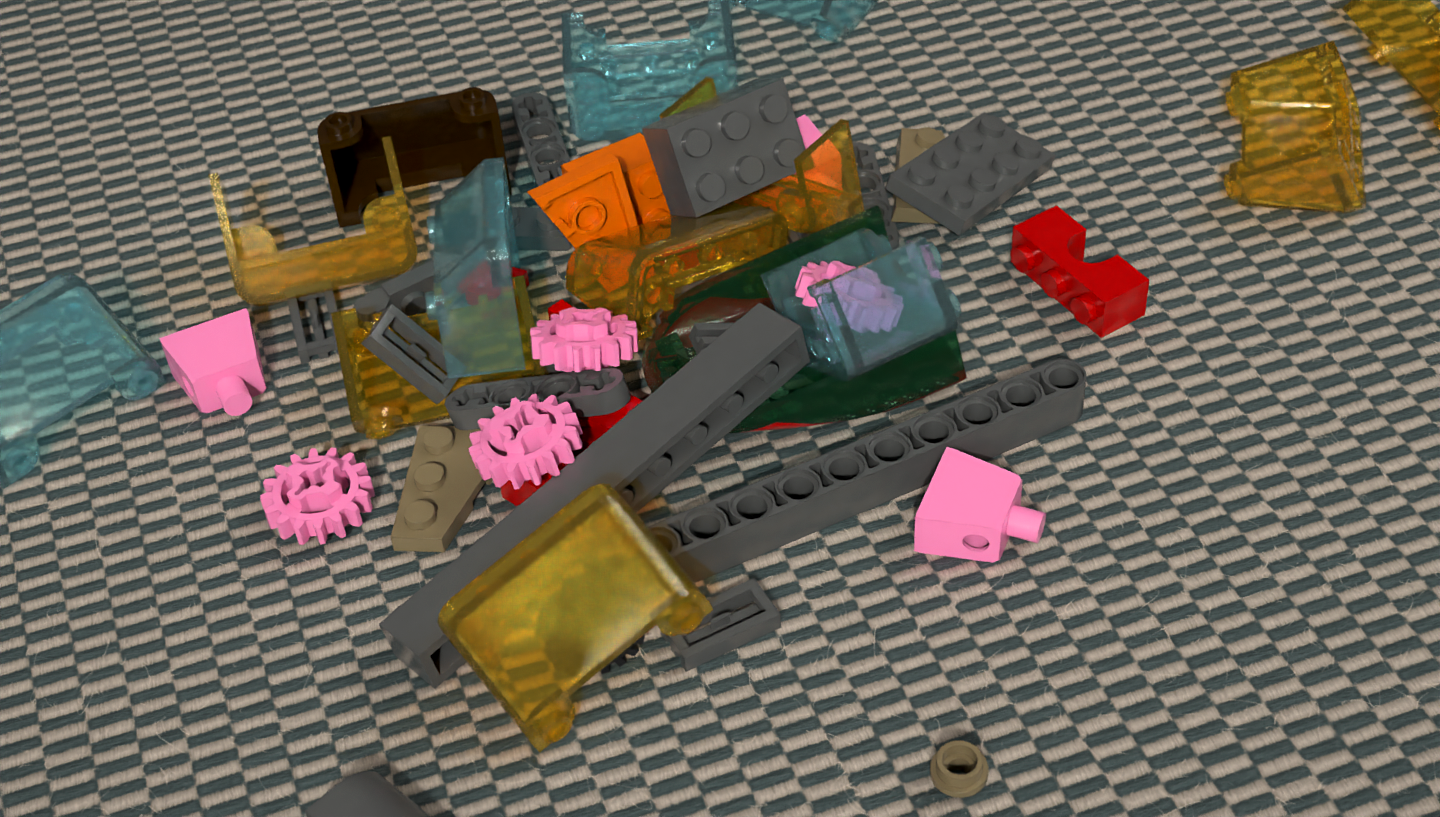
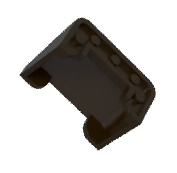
[317,87,512,228]

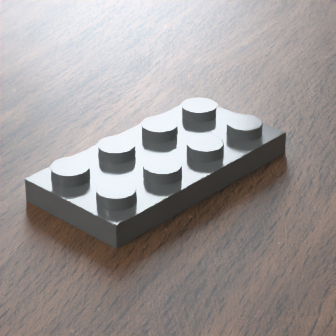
[885,112,1056,235]

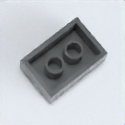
[641,78,811,218]

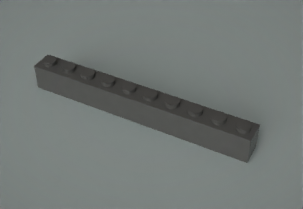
[379,303,810,689]

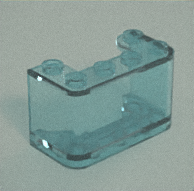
[562,0,738,141]
[761,228,962,382]

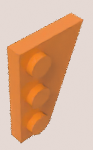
[527,152,653,292]

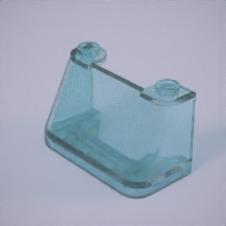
[0,273,166,489]

